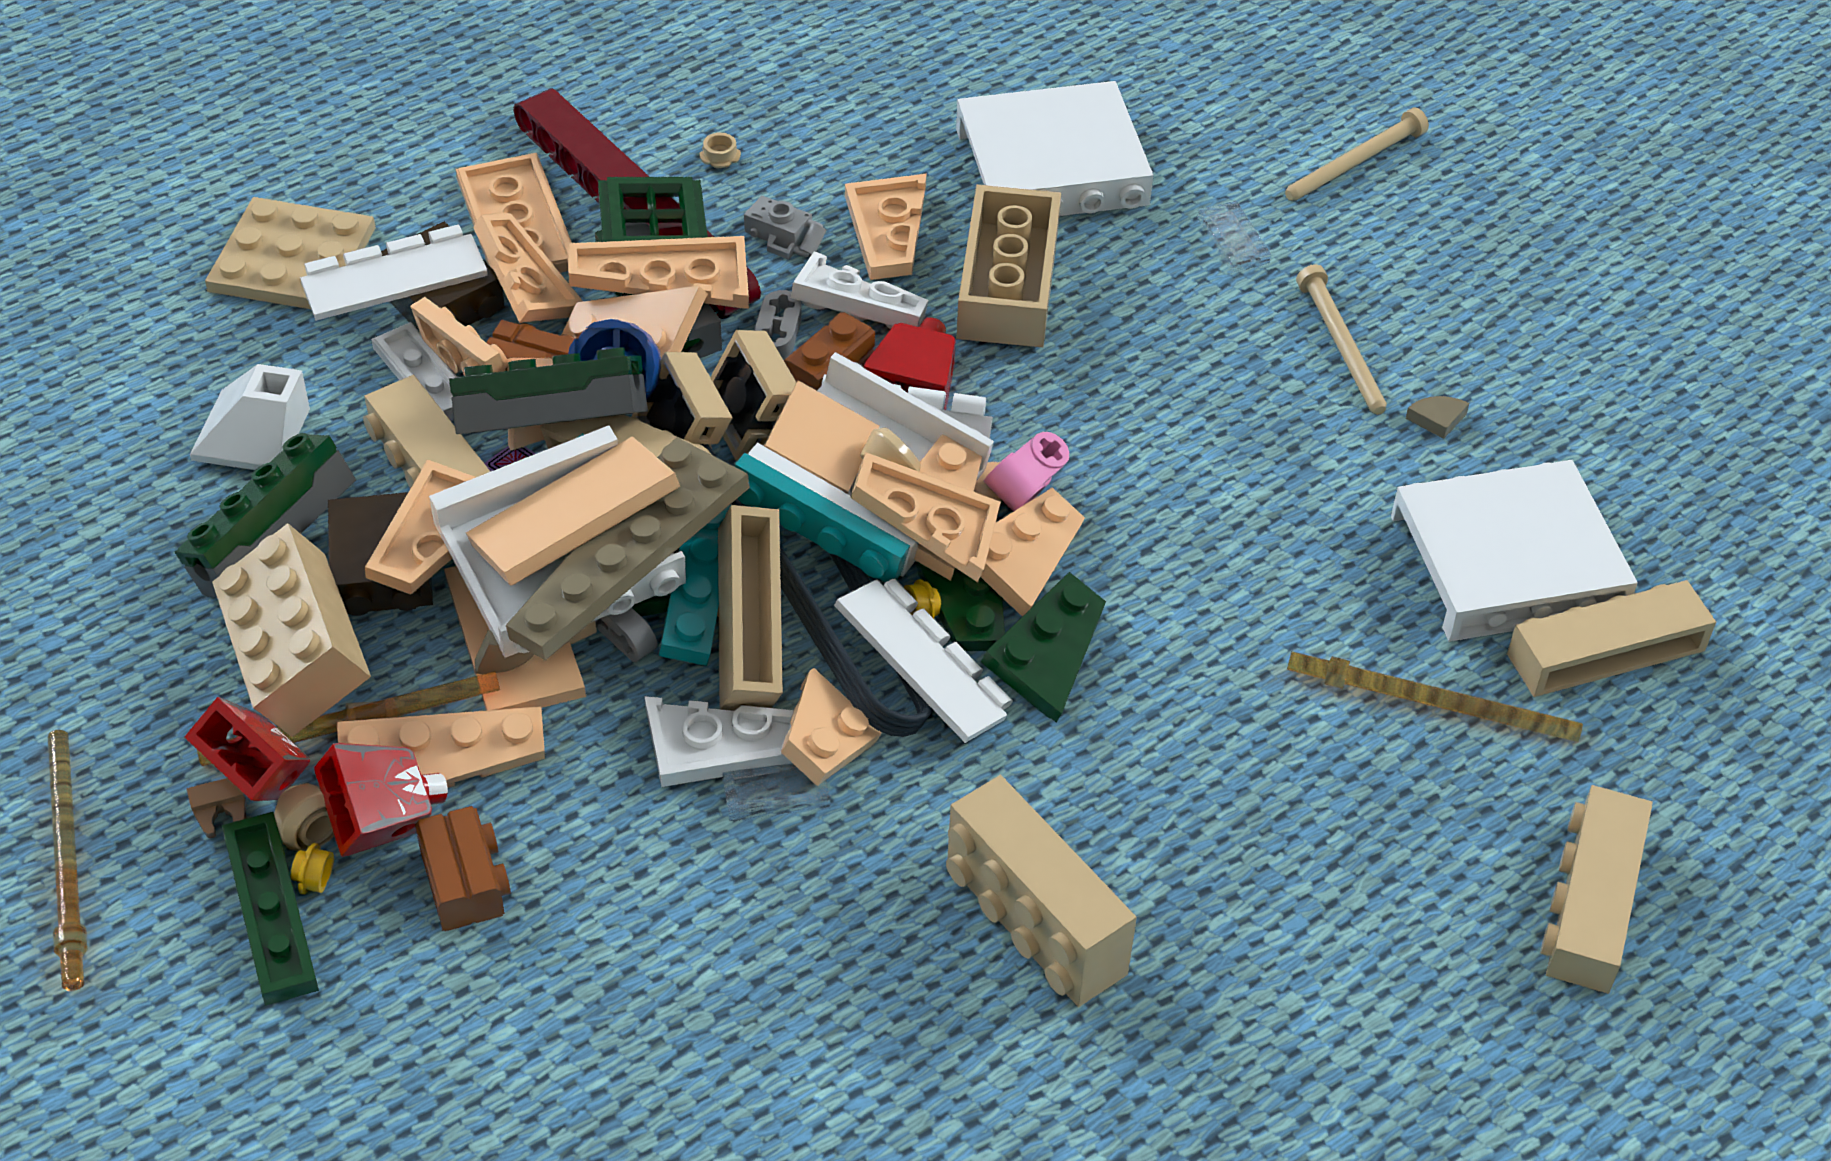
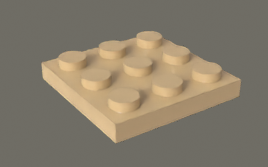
[205,197,376,309]

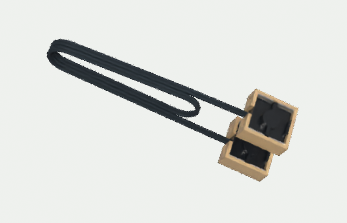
[631,330,933,737]

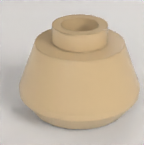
[860,428,921,472]
[274,783,334,851]

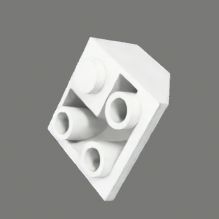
[190,364,310,470]

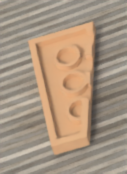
[568,236,749,309]
[337,706,545,788]

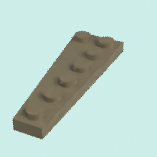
[506,437,750,660]

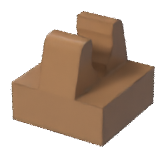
[186,778,247,838]

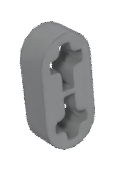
[754,290,802,359]
[595,608,657,663]

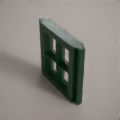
[598,177,708,242]

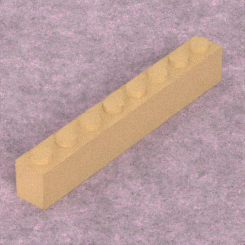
[363,374,597,644]

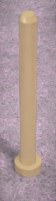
[1285,107,1429,201]
[1296,264,1387,415]

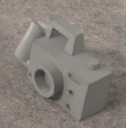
[744,195,827,260]

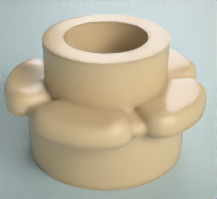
[700,133,741,168]

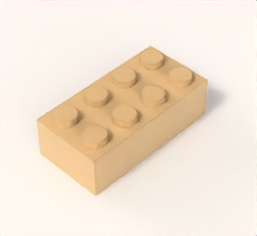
[956,184,1061,348]
[212,523,371,737]
[946,774,1137,1007]

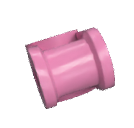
[983,432,1069,512]

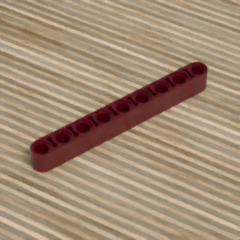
[513,88,761,319]

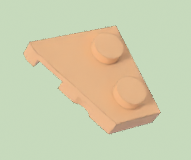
[781,668,882,786]

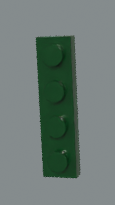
[222,811,319,1006]

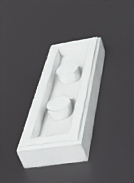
[372,322,457,421]

